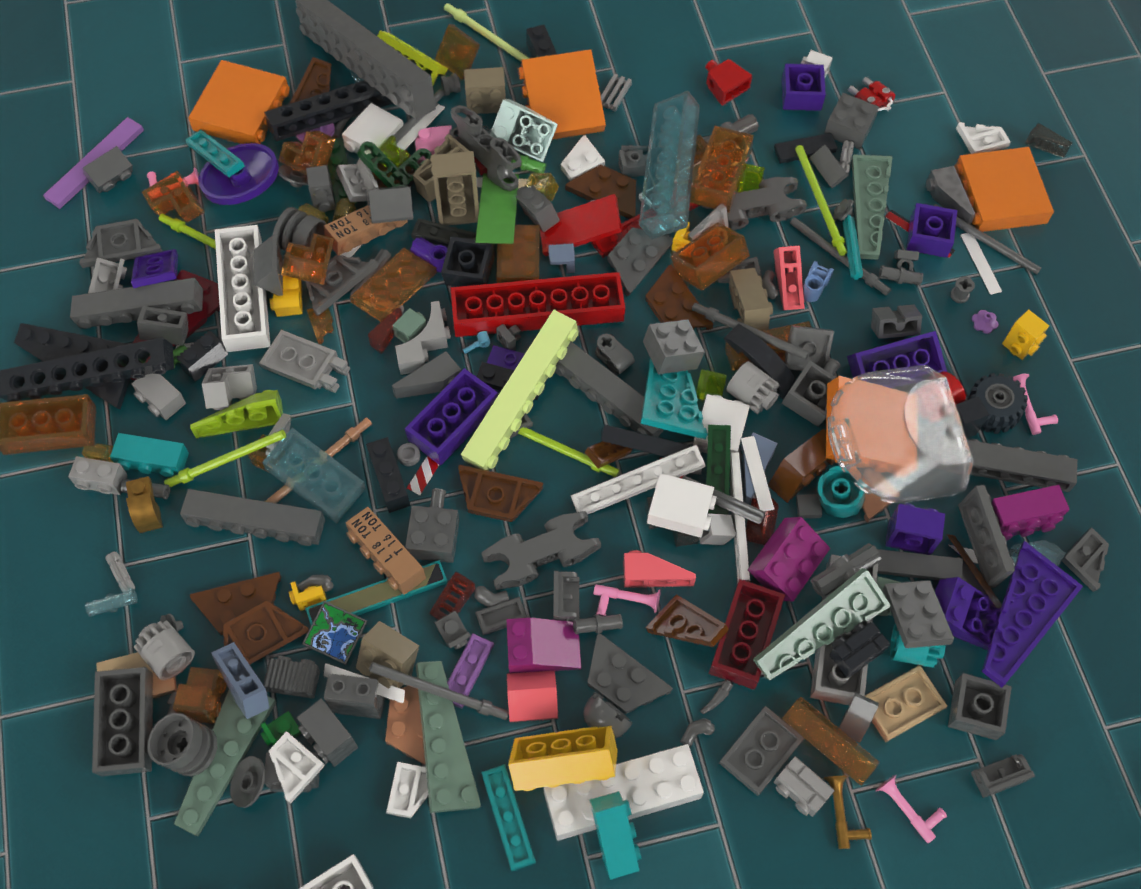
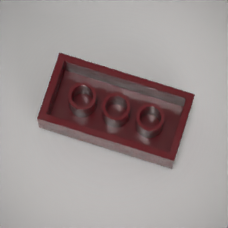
[709,579,785,690]

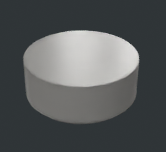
[397,443,420,466]

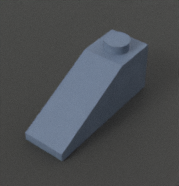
[740,432,778,504]
[211,642,270,719]

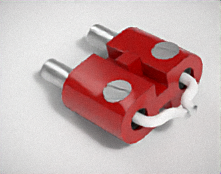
[848,77,895,111]

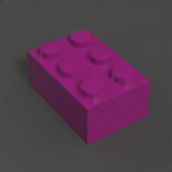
[991,485,1070,541]
[747,517,830,601]

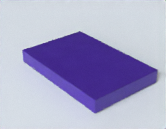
[131,249,178,288]

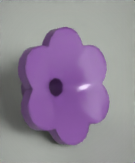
[972,310,999,334]

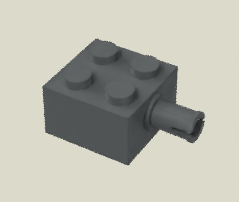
[781,358,841,427]
[405,488,460,563]

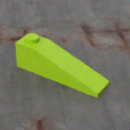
[190,390,283,438]

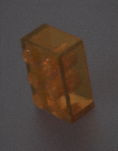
[670,222,750,290]
[497,225,540,283]

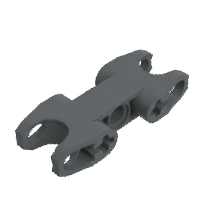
[449,105,522,191]
[701,177,807,231]
[481,511,601,590]

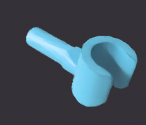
[462,331,490,354]

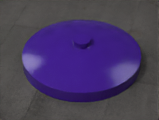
[198,143,279,205]

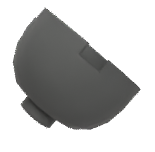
[583,692,633,739]

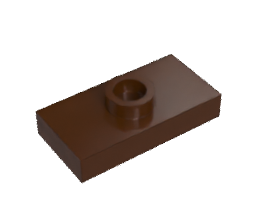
[585,441,633,469]

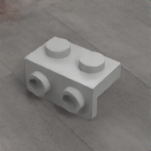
[336,158,378,202]
[88,258,127,293]

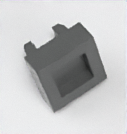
[894,249,919,271]
[496,324,521,351]

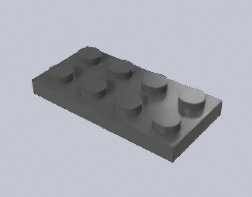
[958,485,1015,588]

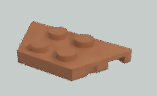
[385,685,425,765]

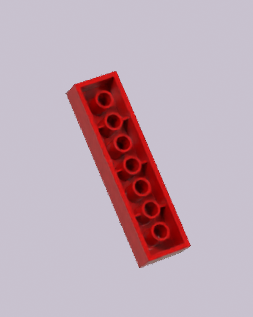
[450,272,625,337]

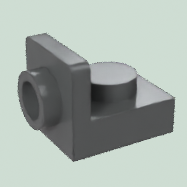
[434,611,471,650]

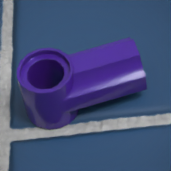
[410,237,447,272]

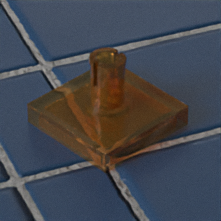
[435,24,480,80]

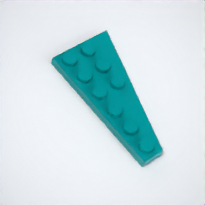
[640,358,708,439]

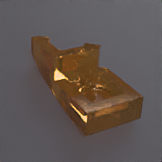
[307,308,334,345]

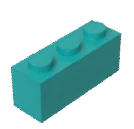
[110,433,189,477]
[590,791,641,880]

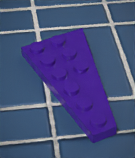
[981,541,1083,688]

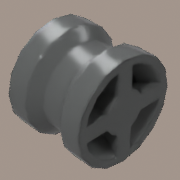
[440,73,461,96]

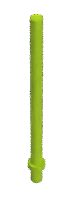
[795,145,847,256]

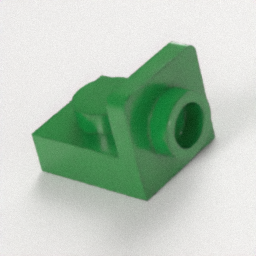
[260,711,302,746]

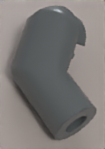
[297,574,334,592]
[474,586,509,607]
[680,718,715,747]

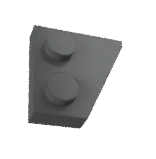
[1060,528,1109,592]

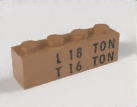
[324,205,408,255]
[345,507,426,595]

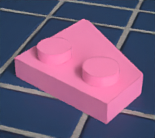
[415,125,452,164]

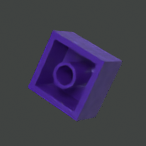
[781,63,826,111]
[906,203,957,258]
[885,503,945,555]

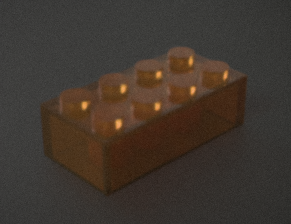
[690,126,754,213]
[0,394,96,455]

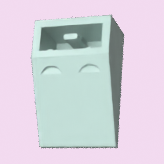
[490,99,558,162]

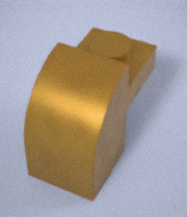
[126,476,163,533]

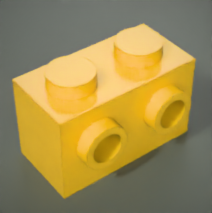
[1002,310,1049,360]

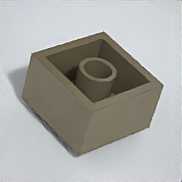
[464,67,506,114]
[356,621,419,689]

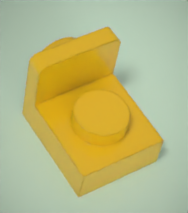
[672,220,694,257]
[289,581,327,611]

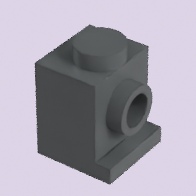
[618,150,649,178]

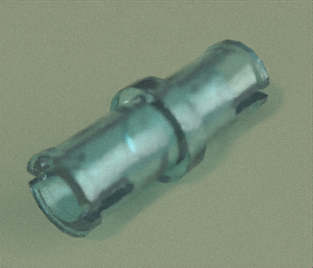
[85,589,138,617]

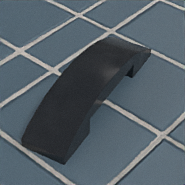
[723,323,796,400]

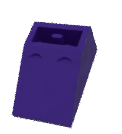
[935,577,1001,650]

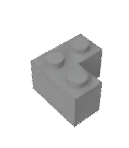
[202,364,257,410]

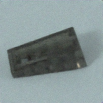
[1025,123,1072,158]

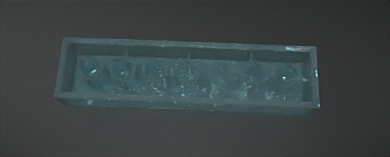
[639,91,700,239]

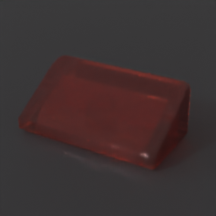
[746,498,779,545]

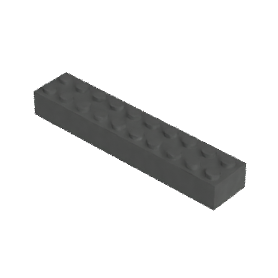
[295,0,436,120]

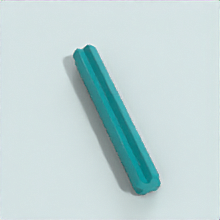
[842,215,863,280]

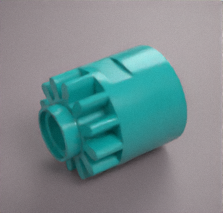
[890,623,946,668]

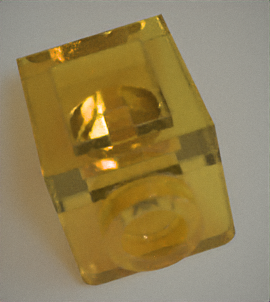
[524,173,559,201]
[82,443,113,462]

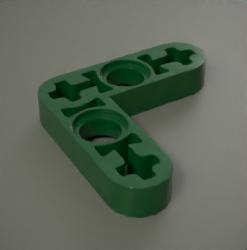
[357,141,432,187]

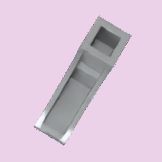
[395,301,451,375]

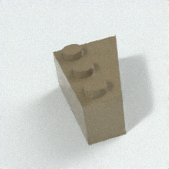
[413,134,476,202]

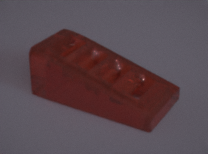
[368,307,402,354]
[430,572,476,620]

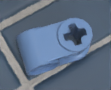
[803,261,834,302]

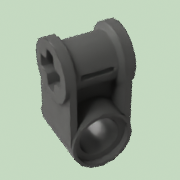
[595,334,635,376]

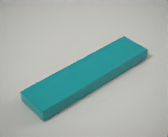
[185,130,245,178]
[481,764,536,872]

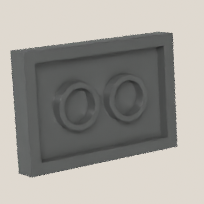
[883,580,954,648]
[719,706,804,796]

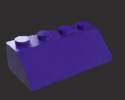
[847,331,947,389]

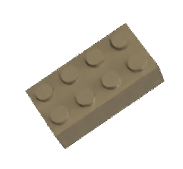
[431,151,479,225]

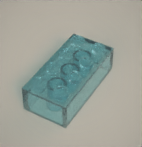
[262,428,365,524]

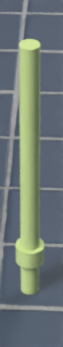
[444,3,530,61]

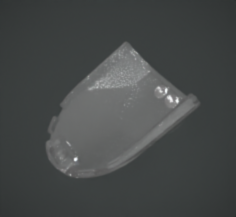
[827,365,974,503]

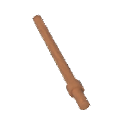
[264,417,372,503]

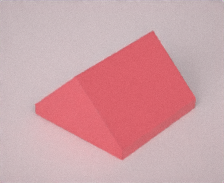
[507,670,558,722]

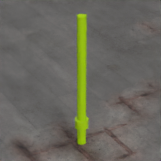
[159,213,216,249]
[518,427,620,477]
[164,430,286,487]

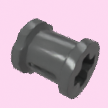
[950,276,975,303]

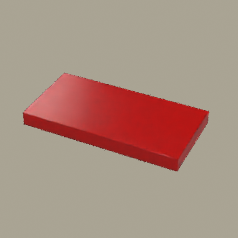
[540,194,622,256]

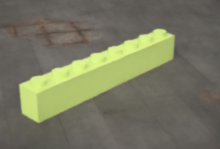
[461,310,579,471]

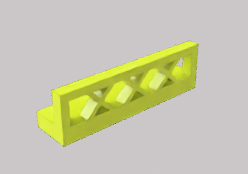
[377,30,448,86]

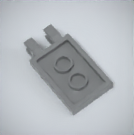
[259,330,350,393]

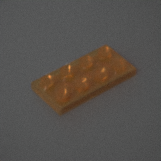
[350,248,436,323]

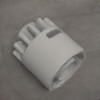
[726,361,780,414]
[134,620,195,680]

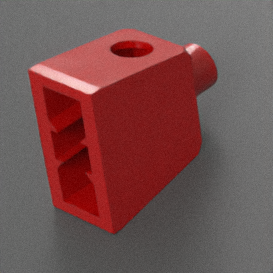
[705,60,752,106]

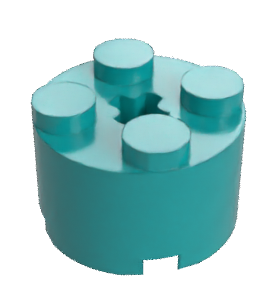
[818,466,865,518]

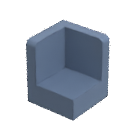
[549,244,575,273]

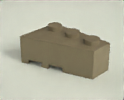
[729,268,773,334]

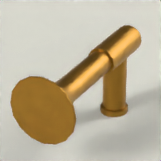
[823,776,872,849]

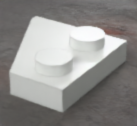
[956,123,1010,154]
[561,135,605,181]
[269,731,325,804]
[386,762,428,818]

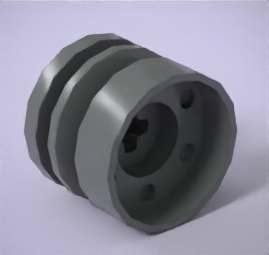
[273,207,326,261]
[148,713,217,777]

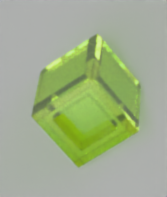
[379,135,409,168]
[738,164,765,193]
[696,369,727,400]

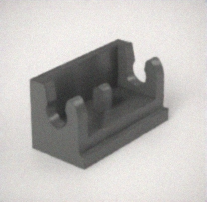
[553,571,579,622]
[971,754,1035,798]

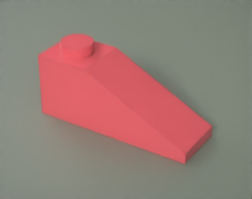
[774,246,805,311]
[623,550,696,588]

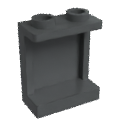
[324,674,385,719]

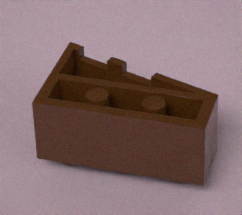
[768,429,836,503]

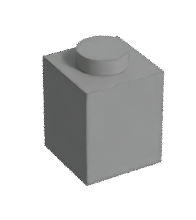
[699,514,736,545]

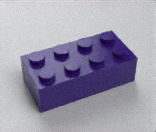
[405,368,498,466]

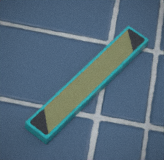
[306,560,448,626]

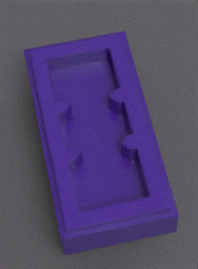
[487,345,525,370]

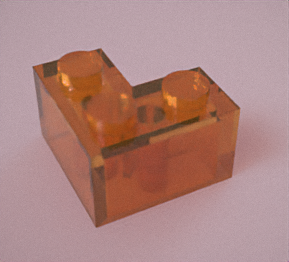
[278,131,335,175]
[142,171,204,223]
[282,233,334,285]
[173,667,226,724]

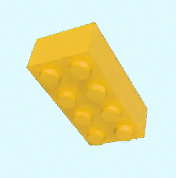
[508,726,617,791]

